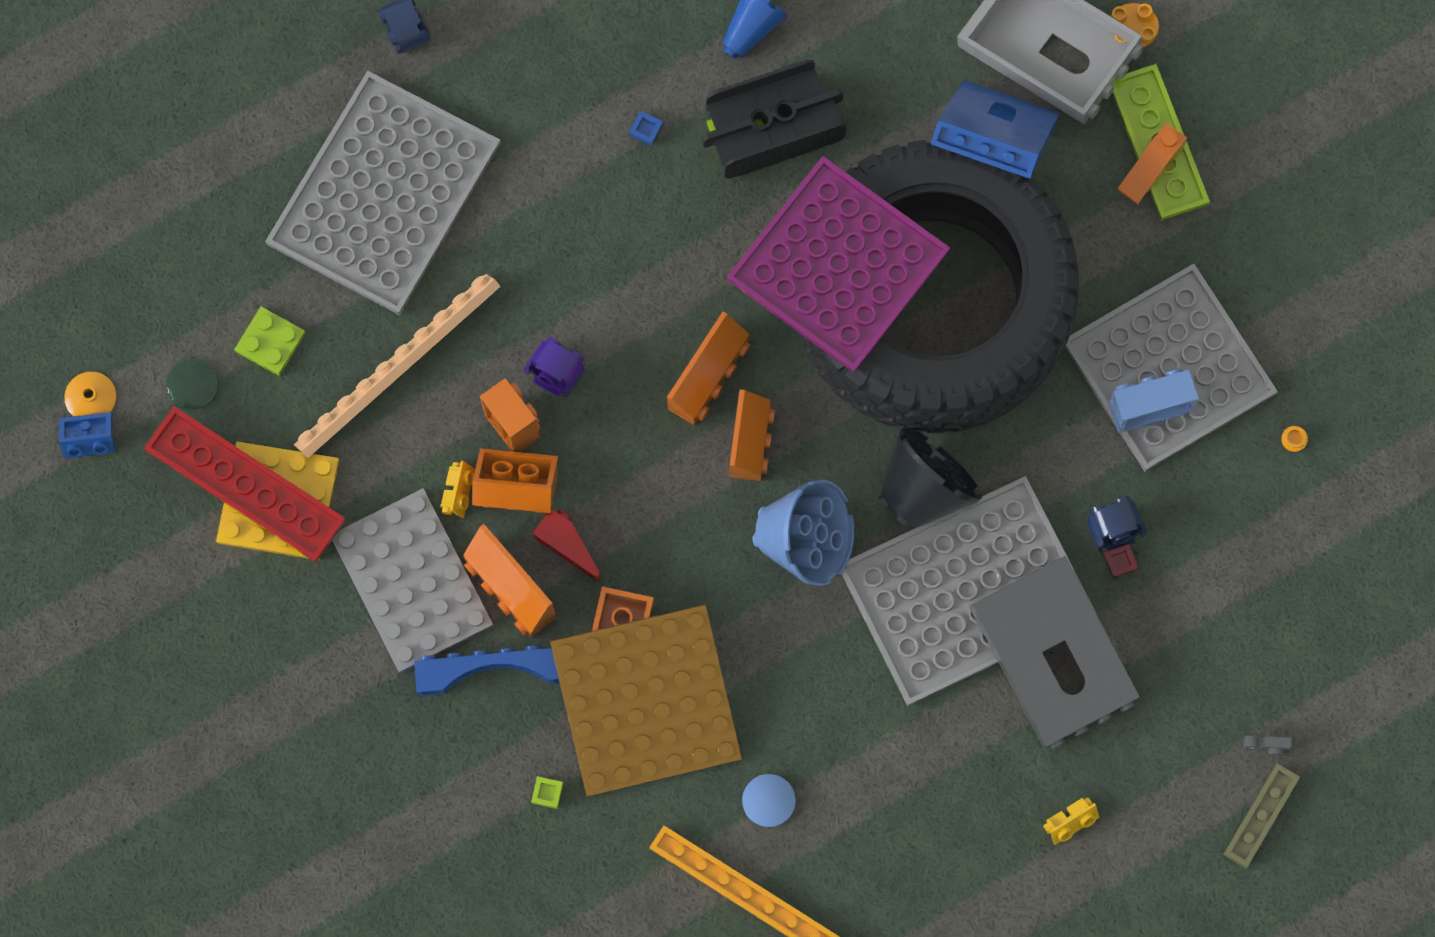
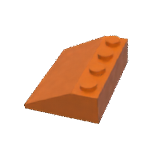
[463,524,556,638]

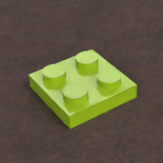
[234,307,306,376]

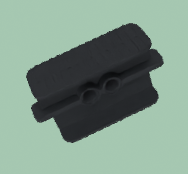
[702,60,846,179]

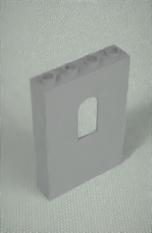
[957,0,1143,124]

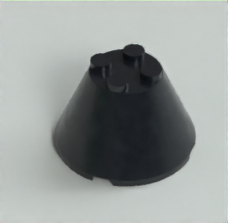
[878,427,982,528]

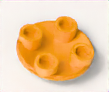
[1110,3,1159,48]

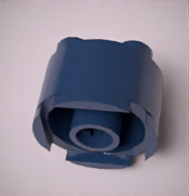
[377,0,431,54]
[1086,496,1147,552]

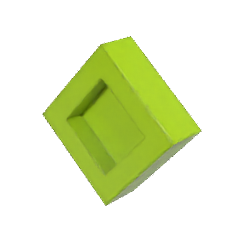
[531,776,563,809]

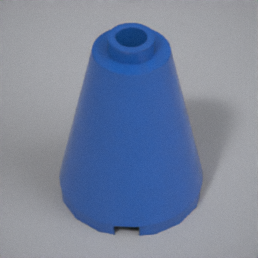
[722,0,788,59]

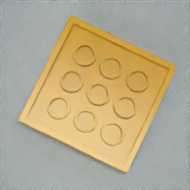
[216,441,339,560]

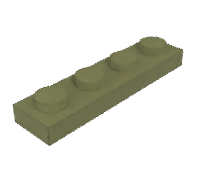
[1223,763,1300,869]

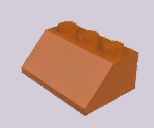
[729,390,775,481]

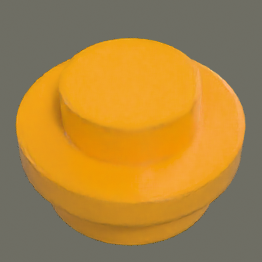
[1281,426,1308,452]

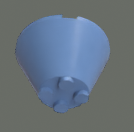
[753,480,854,586]

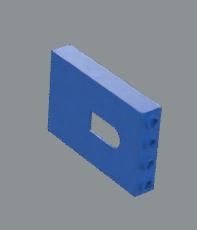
[931,80,1060,179]

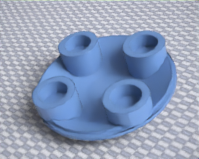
[742,774,795,827]

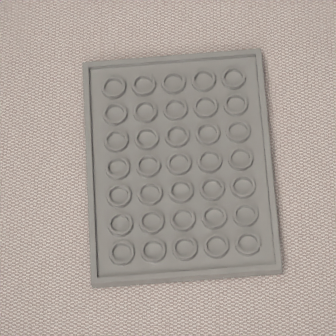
[265,71,501,315]
[841,476,1097,707]

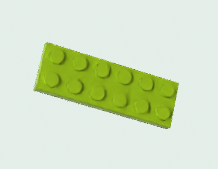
[1112,64,1210,221]

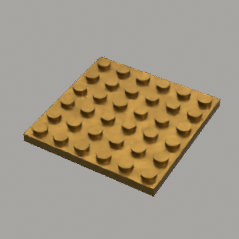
[550,604,742,796]

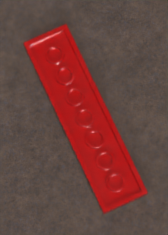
[144,406,346,563]

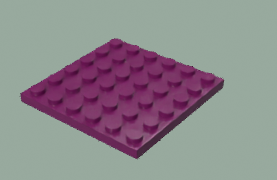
[727,156,950,373]

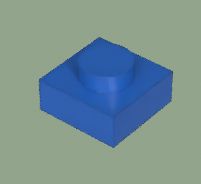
[629,111,663,146]

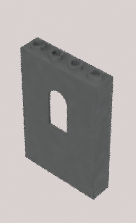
[969,556,1140,749]

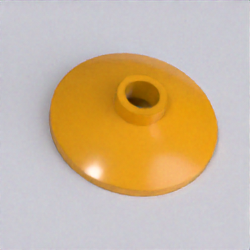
[65,372,117,416]

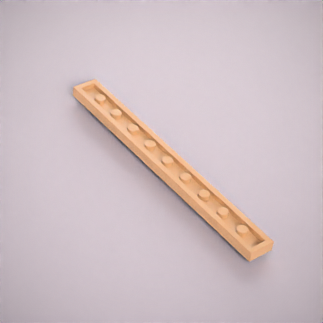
[294,274,501,458]

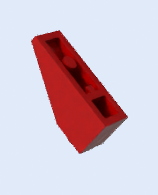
[532,509,601,582]

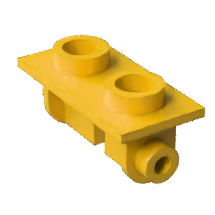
[440,461,475,518]
[1043,797,1099,845]

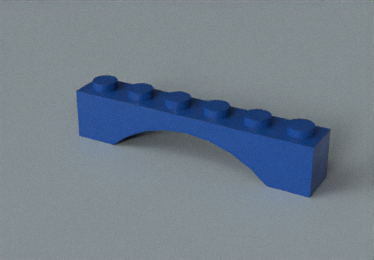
[414,645,560,697]

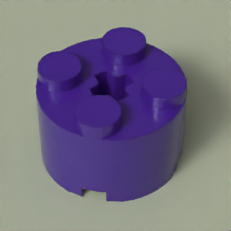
[524,337,585,397]

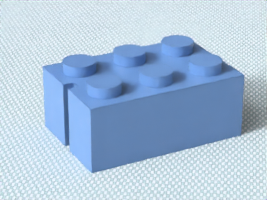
[1109,369,1199,433]

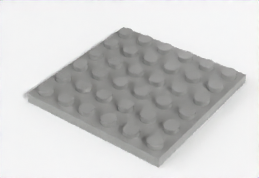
[1065,264,1278,472]

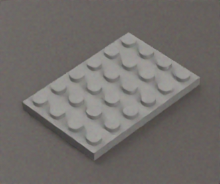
[332,488,493,674]

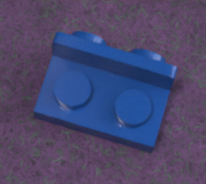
[59,412,115,458]

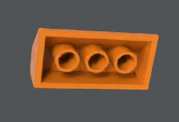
[667,312,751,425]

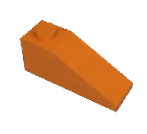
[1117,123,1187,205]

